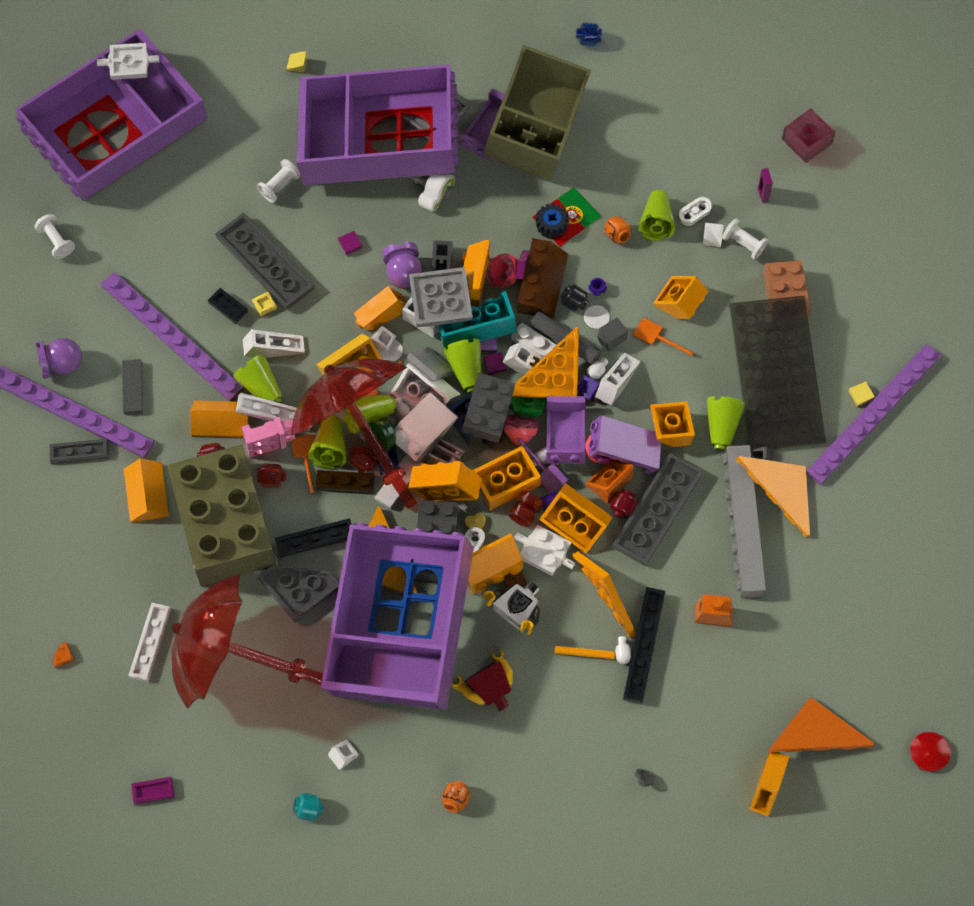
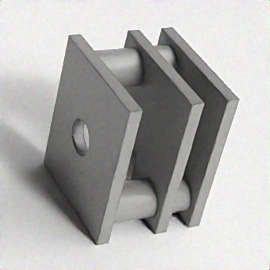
[429,438,465,465]

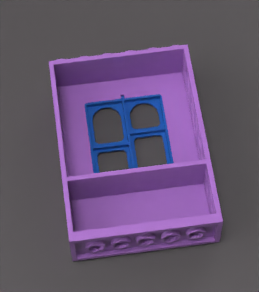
[321,523,474,710]

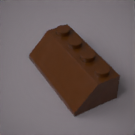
[517,238,568,320]

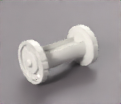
[257,159,301,203]
[35,214,75,259]
[722,218,768,260]

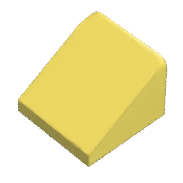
[287,51,307,73]

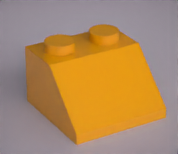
[653,276,709,319]
[650,401,695,447]

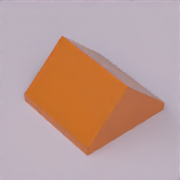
[585,459,635,504]

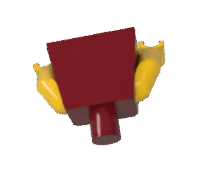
[451,650,513,712]

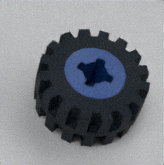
[536,203,569,239]

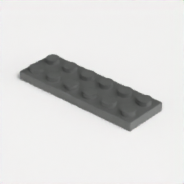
[215,212,315,310]
[612,453,703,566]

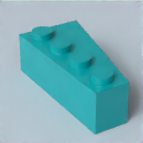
[438,291,517,349]

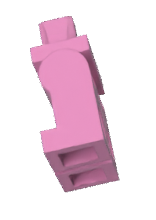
[242,417,295,458]

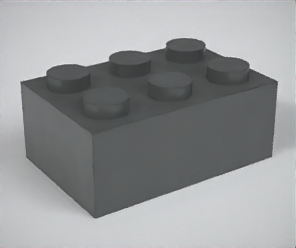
[461,373,516,443]

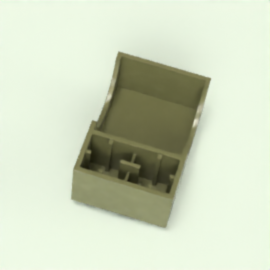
[483,45,591,180]
[167,444,276,587]

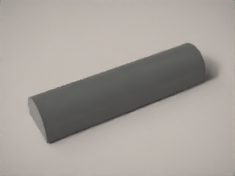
[530,311,601,363]

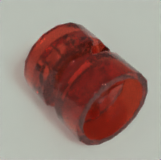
[508,491,543,528]

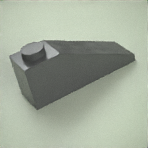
[432,240,453,271]

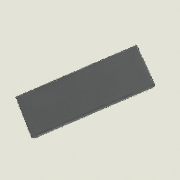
[122,359,143,414]
[50,439,109,464]

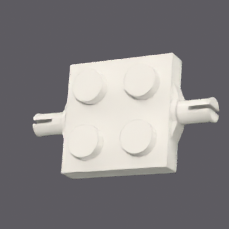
[97,43,160,80]
[514,525,576,576]

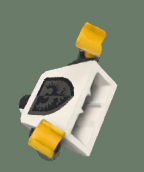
[481,582,540,635]

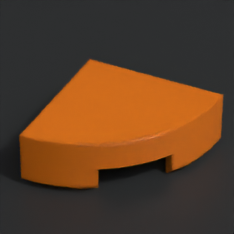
[53,642,74,668]

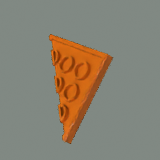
[768,697,874,753]

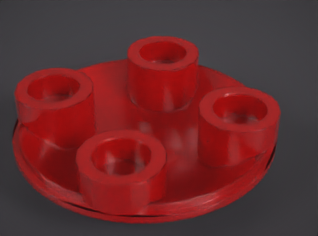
[910,732,951,771]

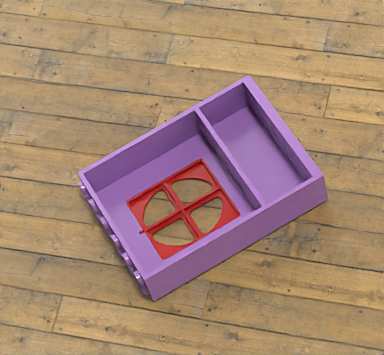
[15,28,207,201]
[297,64,459,185]

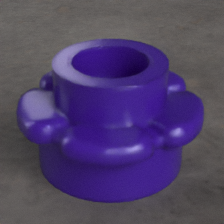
[588,278,607,296]

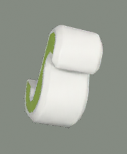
[418,173,455,212]

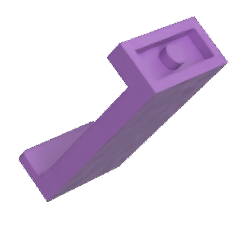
[459,88,505,160]
[546,396,585,465]
[588,416,661,475]

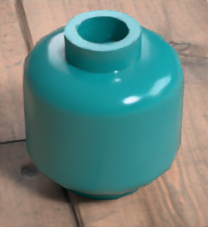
[293,793,324,821]

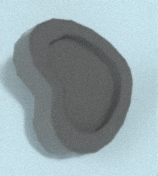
[635,769,655,787]

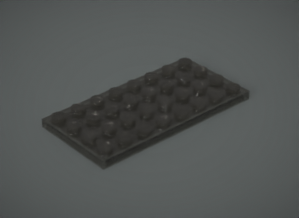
[729,295,826,451]

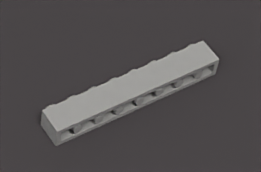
[722,445,766,598]

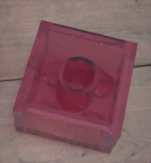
[782,108,835,163]

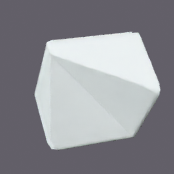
[703,223,724,247]

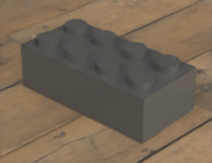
[414,500,459,583]

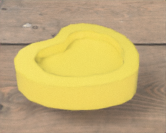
[465,513,485,530]

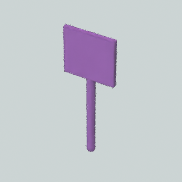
[517,438,568,493]

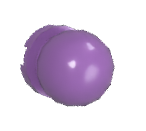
[382,241,422,289]
[36,338,82,379]

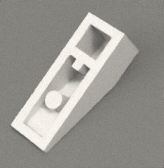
[243,329,305,358]
[503,342,543,375]
[595,353,641,406]

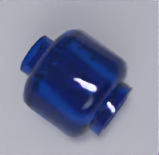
[575,22,602,47]

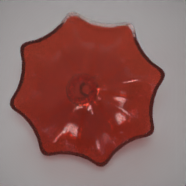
[291,359,417,509]
[171,574,323,709]

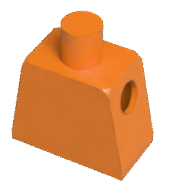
[694,595,733,627]

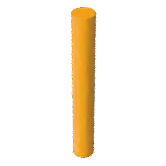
[555,646,615,659]

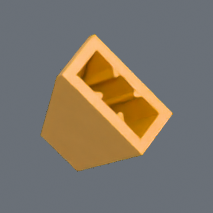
[354,286,408,331]
[749,752,790,817]

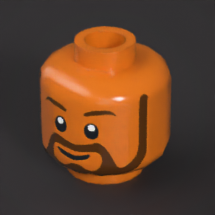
[604,216,631,243]
[441,781,471,813]

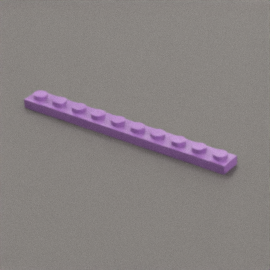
[101,272,244,401]
[806,343,941,485]
[0,366,155,459]

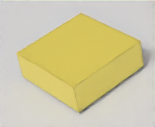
[252,292,277,317]
[848,382,875,407]

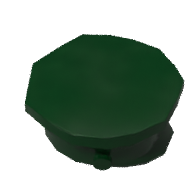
[364,416,396,457]

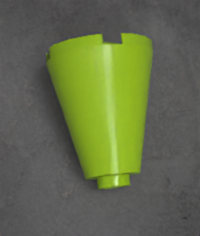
[638,190,675,241]
[443,339,481,393]
[233,354,283,403]
[341,395,396,434]
[707,396,745,451]
[308,414,347,469]

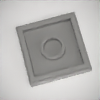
[406,347,454,381]

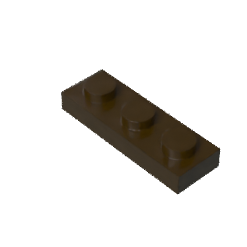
[315,470,375,494]

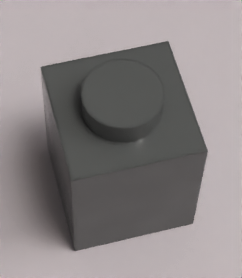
[598,317,628,350]

